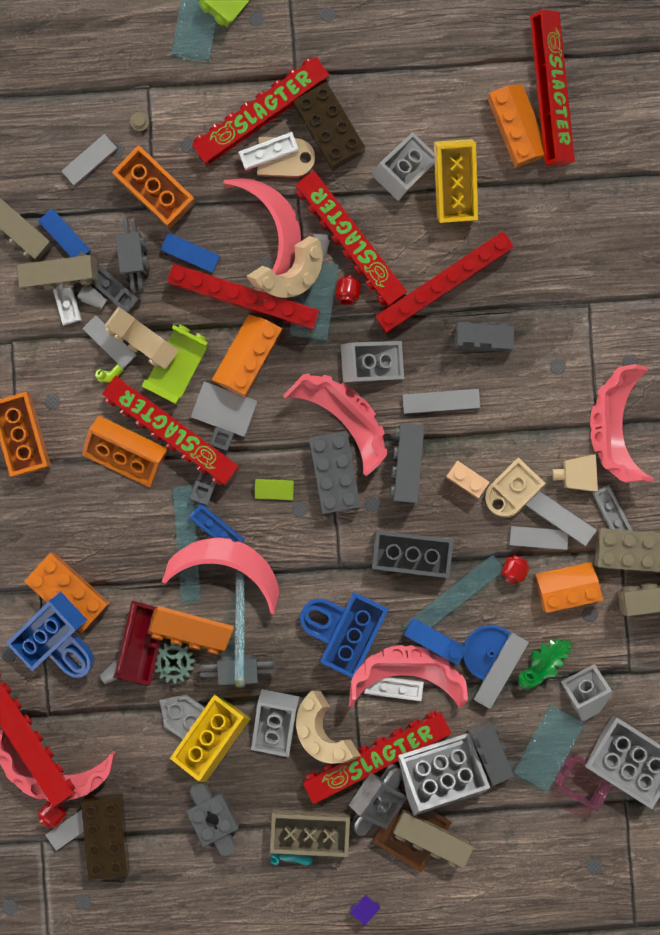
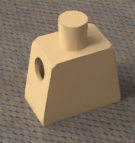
[552,454,598,492]

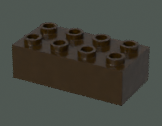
[294,81,365,171]
[81,794,130,880]

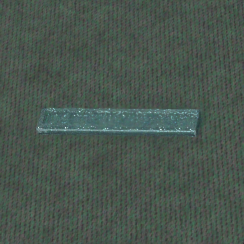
[173,485,201,601]
[402,555,503,630]
[235,570,245,687]

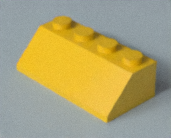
[170,694,251,782]

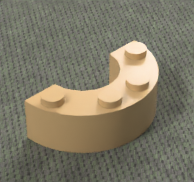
[247,236,323,298]
[105,306,179,369]
[296,691,361,763]

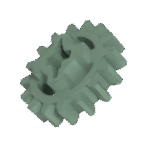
[155,643,195,683]

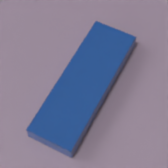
[38,209,91,257]
[160,233,220,274]
[188,503,245,543]

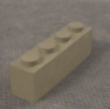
[0,198,53,262]
[17,255,99,292]
[393,809,474,868]

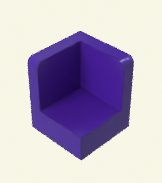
[350,895,380,926]

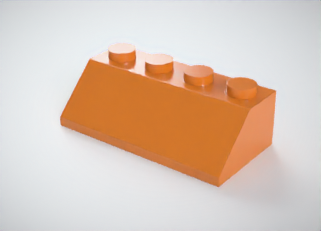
[487,84,544,169]
[212,315,282,399]
[82,416,168,488]
[147,606,234,655]

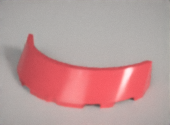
[224,178,301,275]
[590,364,654,482]
[283,374,387,476]
[162,538,280,614]
[349,645,468,708]
[0,729,116,802]

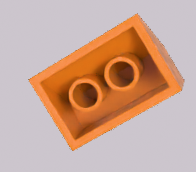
[535,562,603,613]

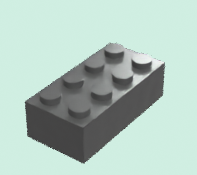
[390,423,424,503]
[309,431,361,514]
[372,530,454,578]

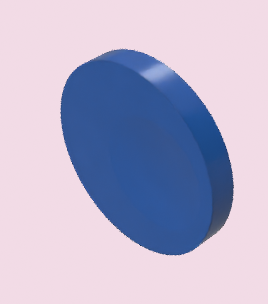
[463,625,517,680]

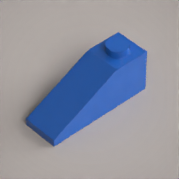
[403,618,467,665]

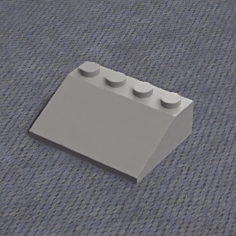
[585,715,660,809]
[398,733,490,816]

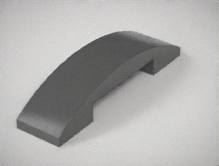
[78,251,139,313]
[189,427,234,505]

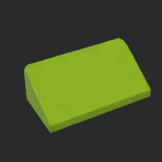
[255,479,294,500]

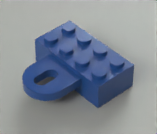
[6,591,94,678]
[300,591,389,678]

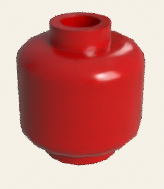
[335,275,360,305]
[501,555,530,585]
[38,801,67,829]

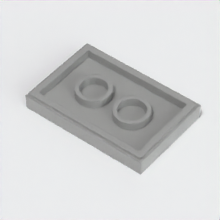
[191,382,258,437]

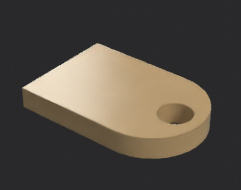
[257,137,315,178]
[485,457,546,518]

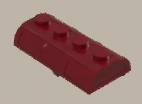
[113,600,161,686]

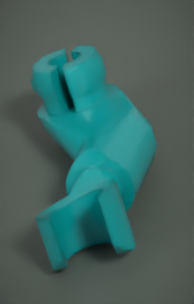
[270,853,314,866]

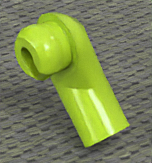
[95,364,124,383]

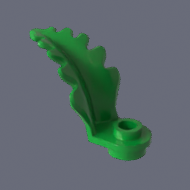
[518,638,572,690]

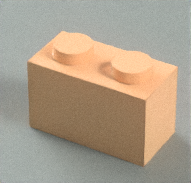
[445,461,489,498]

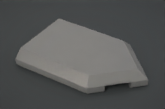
[159,695,205,739]

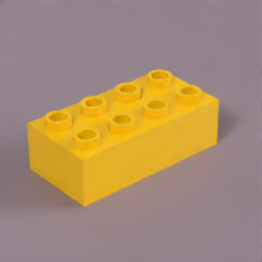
[434,139,478,223]

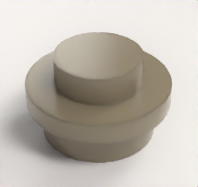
[130,112,150,131]

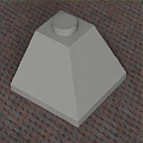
[561,664,613,722]

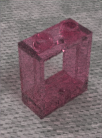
[554,752,613,812]

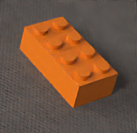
[112,145,196,230]
[0,392,51,477]
[24,552,111,633]

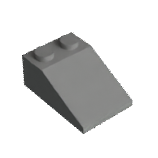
[371,132,435,201]
[341,341,404,383]
[251,689,299,757]

